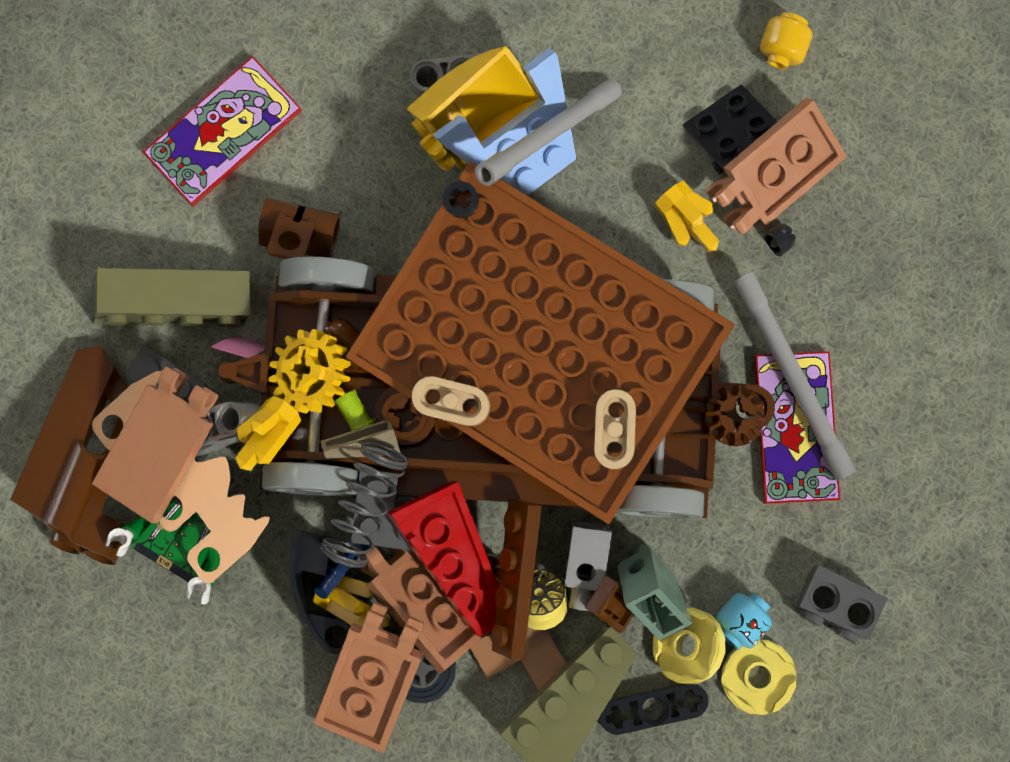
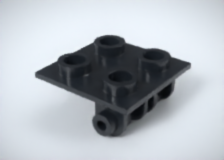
[682,84,777,174]

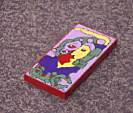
[143,56,302,207]
[754,351,840,504]

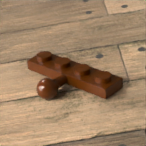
[486,499,541,659]

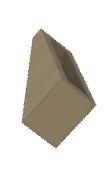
[320,419,401,458]

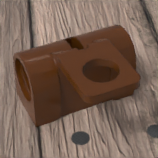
[258,197,340,259]

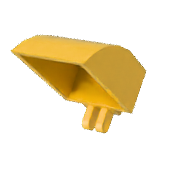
[406,46,539,172]

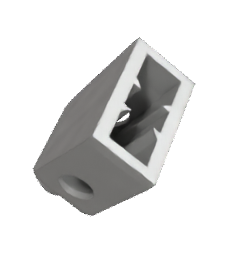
[564,520,612,611]

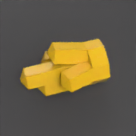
[654,180,719,252]
[235,396,301,471]
[313,575,389,629]

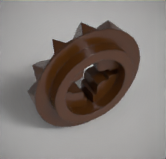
[705,385,767,447]
[375,387,435,445]

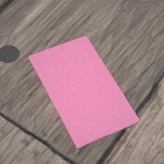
[210,335,265,358]

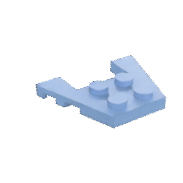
[433,48,576,196]

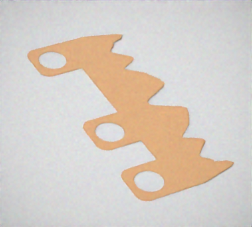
[92,370,270,583]

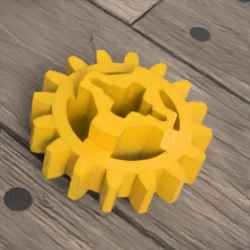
[269,329,351,414]

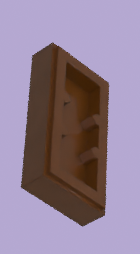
[585,576,634,634]

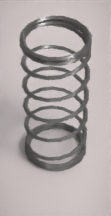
[320,442,409,568]

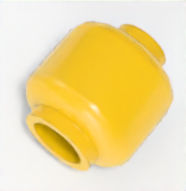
[759,12,813,70]

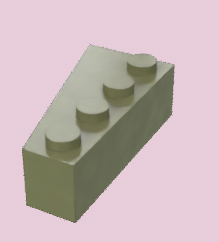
[94,268,250,327]
[497,624,638,762]

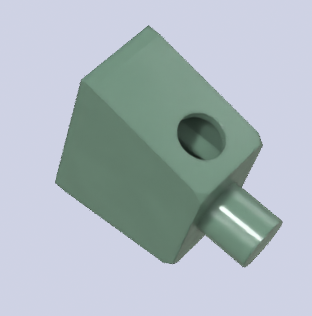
[618,544,692,641]

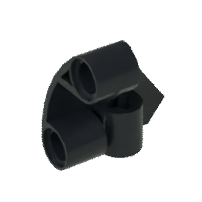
[289,529,351,654]

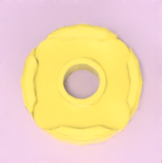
[653,608,725,684]
[721,640,797,715]

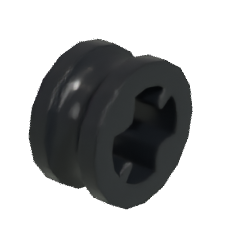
[443,181,479,219]

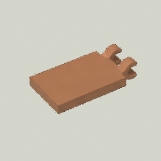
[706,98,847,235]
[92,366,218,523]
[356,546,490,674]
[314,601,424,754]

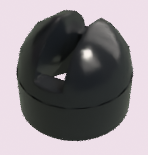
[763,224,796,256]

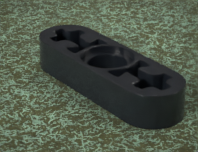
[599,684,708,735]

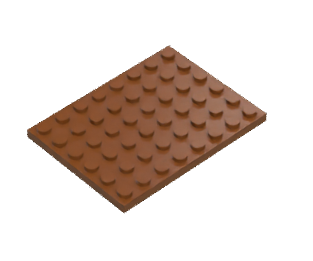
[346,161,735,525]

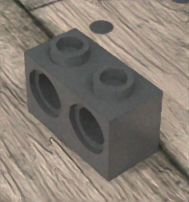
[795,565,888,643]

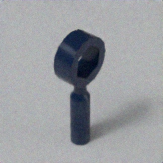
[314,540,368,599]

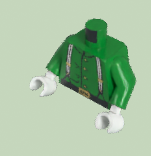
[105,501,220,604]

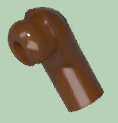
[323,319,363,370]

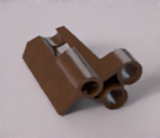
[10,346,128,565]

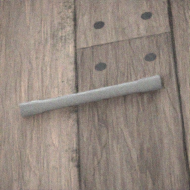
[475,79,622,186]
[733,272,857,481]

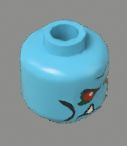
[716,592,772,650]

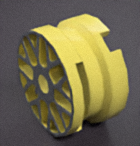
[528,569,567,630]

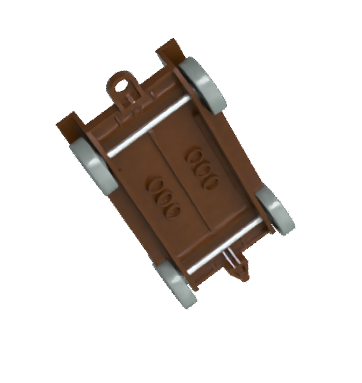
[218,257,775,519]

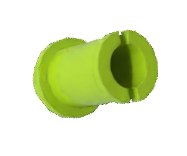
[334,389,377,431]

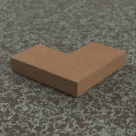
[470,627,566,691]

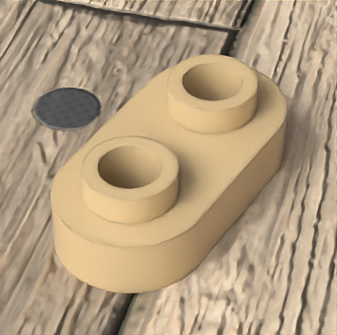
[412,376,490,426]
[594,389,636,469]

